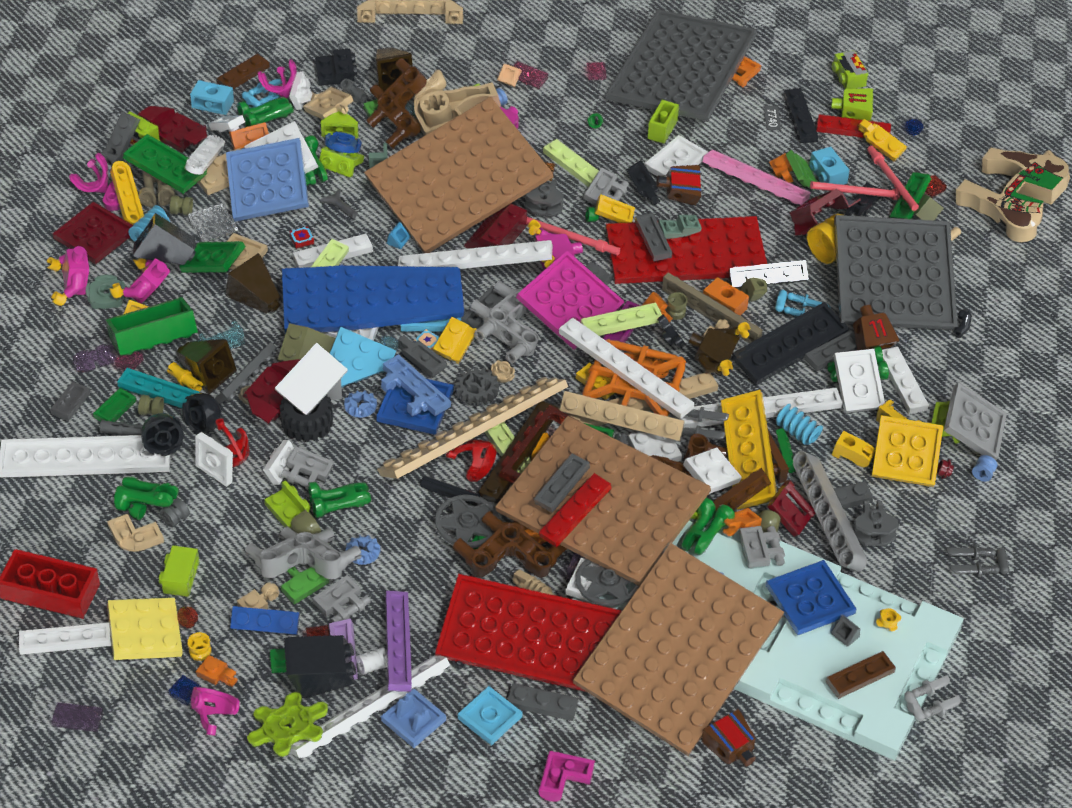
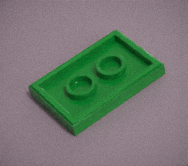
[179,241,246,273]

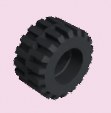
[280,394,333,442]

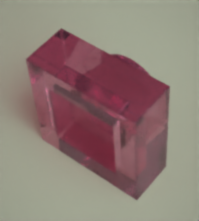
[587,62,606,80]
[114,352,144,370]

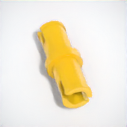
[167,362,203,392]

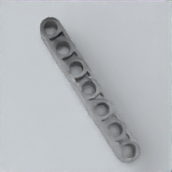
[793,451,867,572]

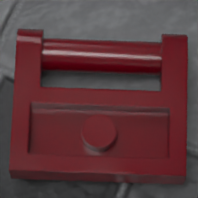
[767,480,816,537]

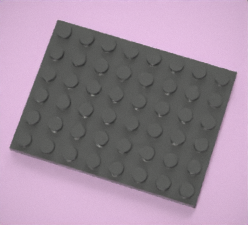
[606,9,757,122]

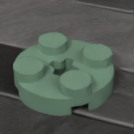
[86,275,125,309]

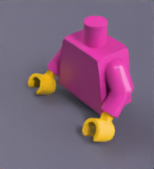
[528,219,583,270]
[47,246,89,306]
[109,258,170,304]

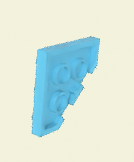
[329,327,396,388]

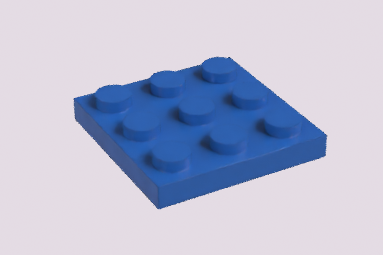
[376,379,454,435]
[766,560,857,636]

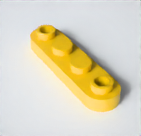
[110,161,144,225]

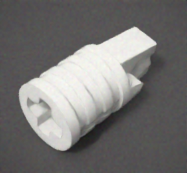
[356,648,387,675]

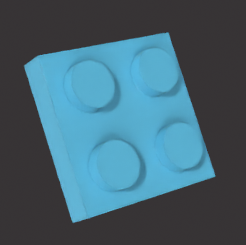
[458,686,522,745]

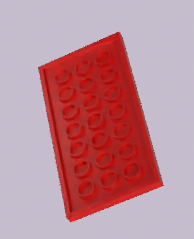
[606,216,767,284]
[435,574,622,692]

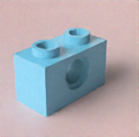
[190,80,234,115]
[809,147,850,185]

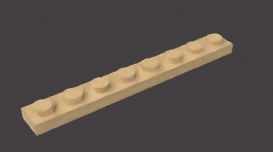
[561,372,718,426]

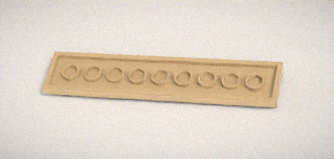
[377,377,568,479]

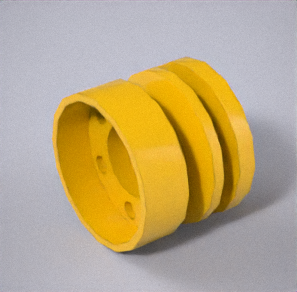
[807,213,842,264]

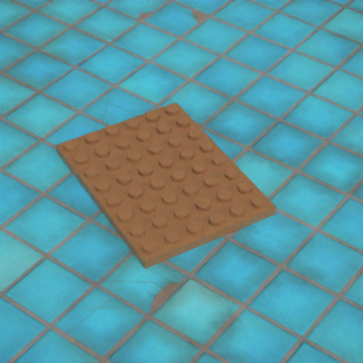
[364,97,553,253]
[495,416,711,586]
[573,543,784,756]

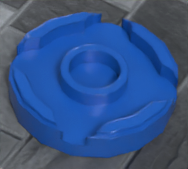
[324,132,362,153]

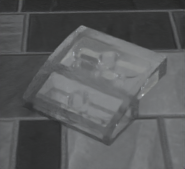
[188,203,239,242]

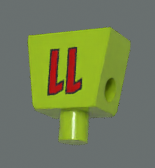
[831,88,873,121]

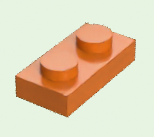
[229,122,269,150]

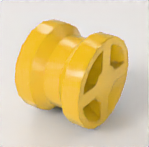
[188,632,211,661]

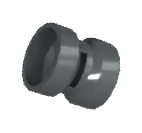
[160,498,190,528]

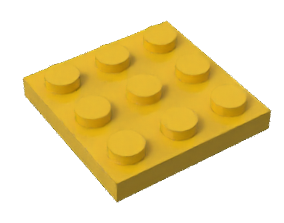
[871,415,943,487]

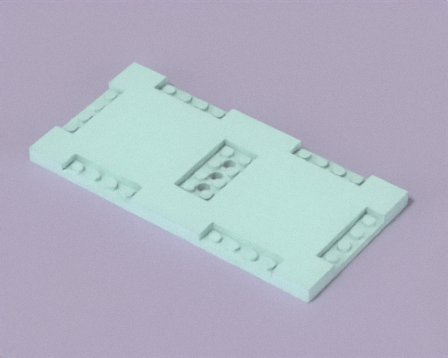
[573,518,964,761]

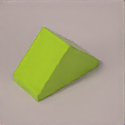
[321,111,359,138]

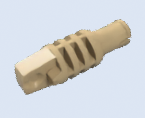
[513,569,556,596]

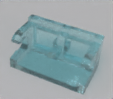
[198,321,245,349]

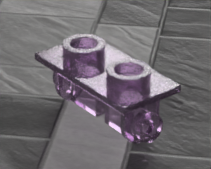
[73,344,117,373]

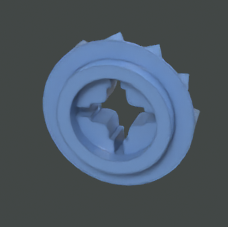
[344,390,377,418]
[346,535,380,565]

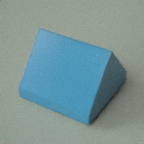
[387,222,411,249]

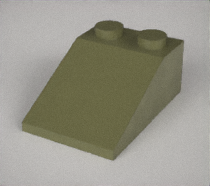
[278,323,335,362]

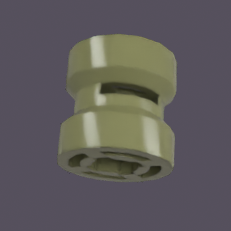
[170,195,193,216]
[667,292,687,320]
[138,395,164,416]

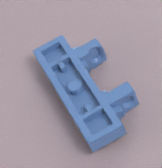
[381,354,451,416]

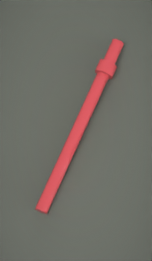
[867,146,919,211]
[810,181,901,200]
[527,217,620,255]

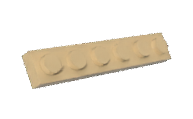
[560,391,685,441]

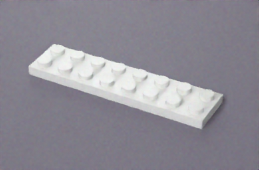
[0,435,171,477]

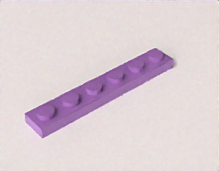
[385,591,412,692]

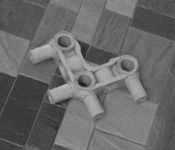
[470,281,539,363]
[245,527,362,579]

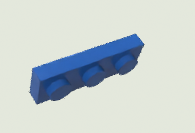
[230,606,300,635]

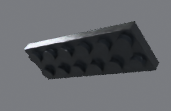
[731,302,850,385]

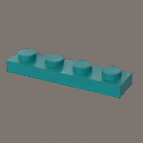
[117,368,200,408]

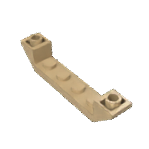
[357,0,463,24]

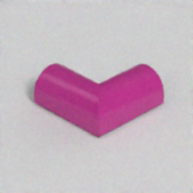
[539,751,595,802]

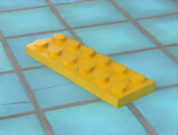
[721,390,777,510]

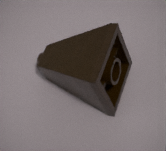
[376,47,413,92]
[225,253,281,314]
[176,339,237,395]

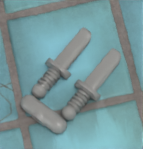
[904,675,961,722]

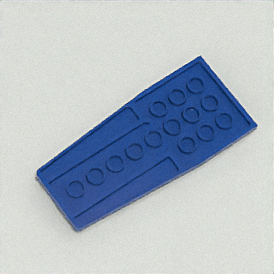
[282,265,464,334]

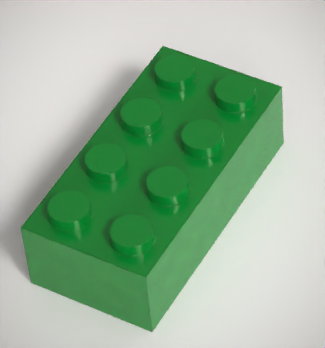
[105,297,198,356]

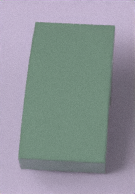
[658,215,702,239]

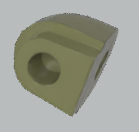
[741,277,767,302]
[291,510,321,534]
[759,510,781,533]

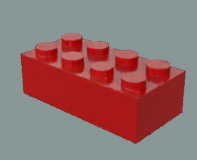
[0,549,100,619]

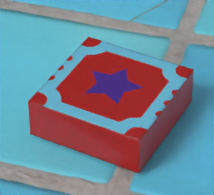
[289,226,314,249]

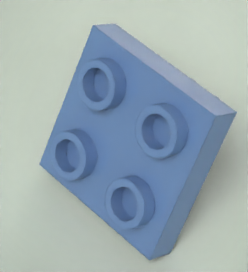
[381,689,446,748]

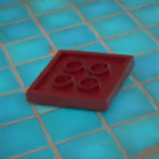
[53,202,133,265]

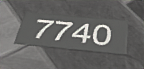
[764,106,781,130]

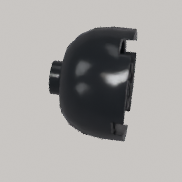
[182,393,222,435]
[141,413,184,456]

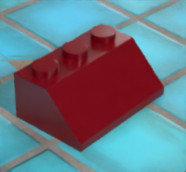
[464,203,527,249]

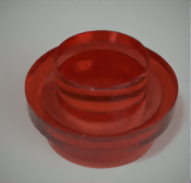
[177,607,198,628]

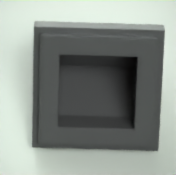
[831,615,860,646]

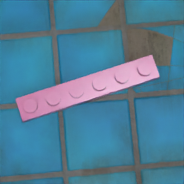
[703,150,811,205]

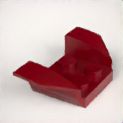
[138,106,207,153]
[789,189,861,235]
[243,359,300,424]

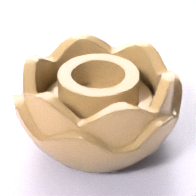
[491,360,515,383]

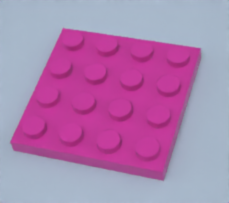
[516,251,625,350]

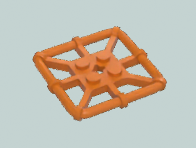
[582,339,686,417]

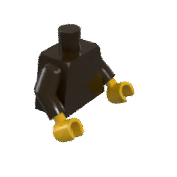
[688,322,751,376]

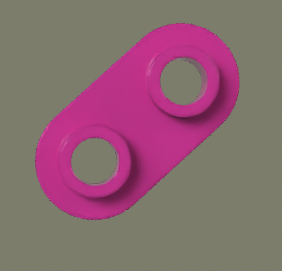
[103,181,120,211]

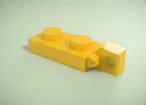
[859,119,907,162]

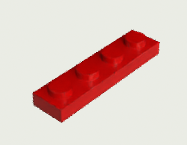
[816,114,891,138]
[539,473,612,548]

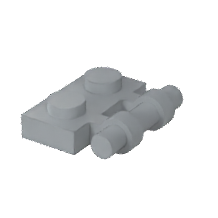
[584,167,629,205]
[281,446,334,490]
[739,526,785,568]
[313,575,371,623]

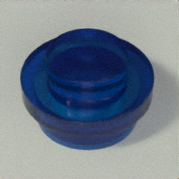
[905,119,923,136]

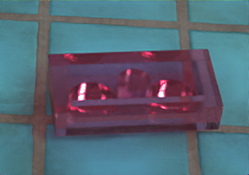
[513,61,548,89]

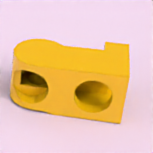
[831,431,875,467]

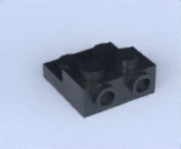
[315,48,357,86]

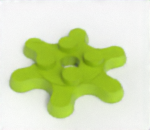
[247,692,328,757]

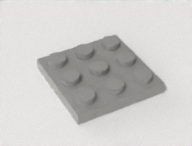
[944,382,1007,460]

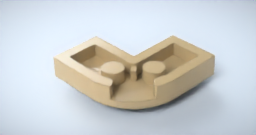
[107,514,164,552]

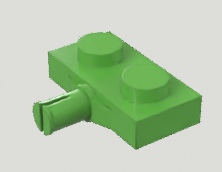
[281,567,329,605]

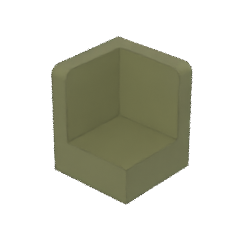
[914,194,944,221]

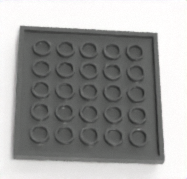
[834,215,958,330]

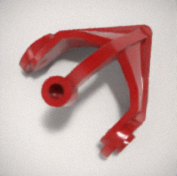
[215,418,250,467]
[446,439,496,482]

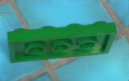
[123,134,207,194]

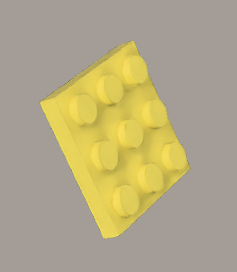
[107,598,183,660]

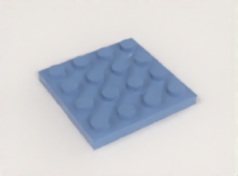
[226,138,309,221]

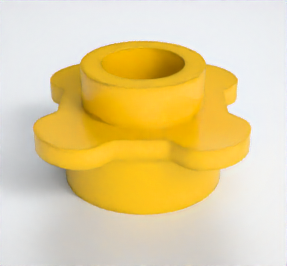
[876,608,901,631]

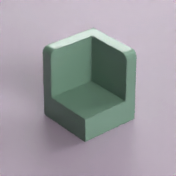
[369,143,388,169]

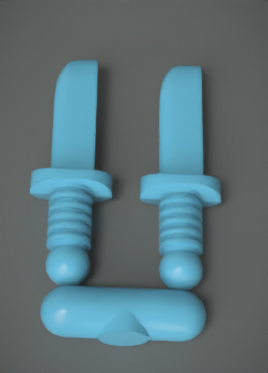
[242,79,291,107]
[775,290,831,317]

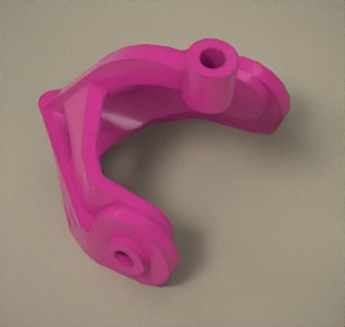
[258,59,297,98]
[69,153,108,193]
[190,687,240,736]

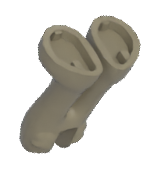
[138,171,175,207]

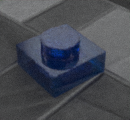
[168,675,201,706]

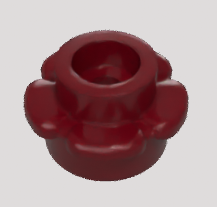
[936,459,954,479]

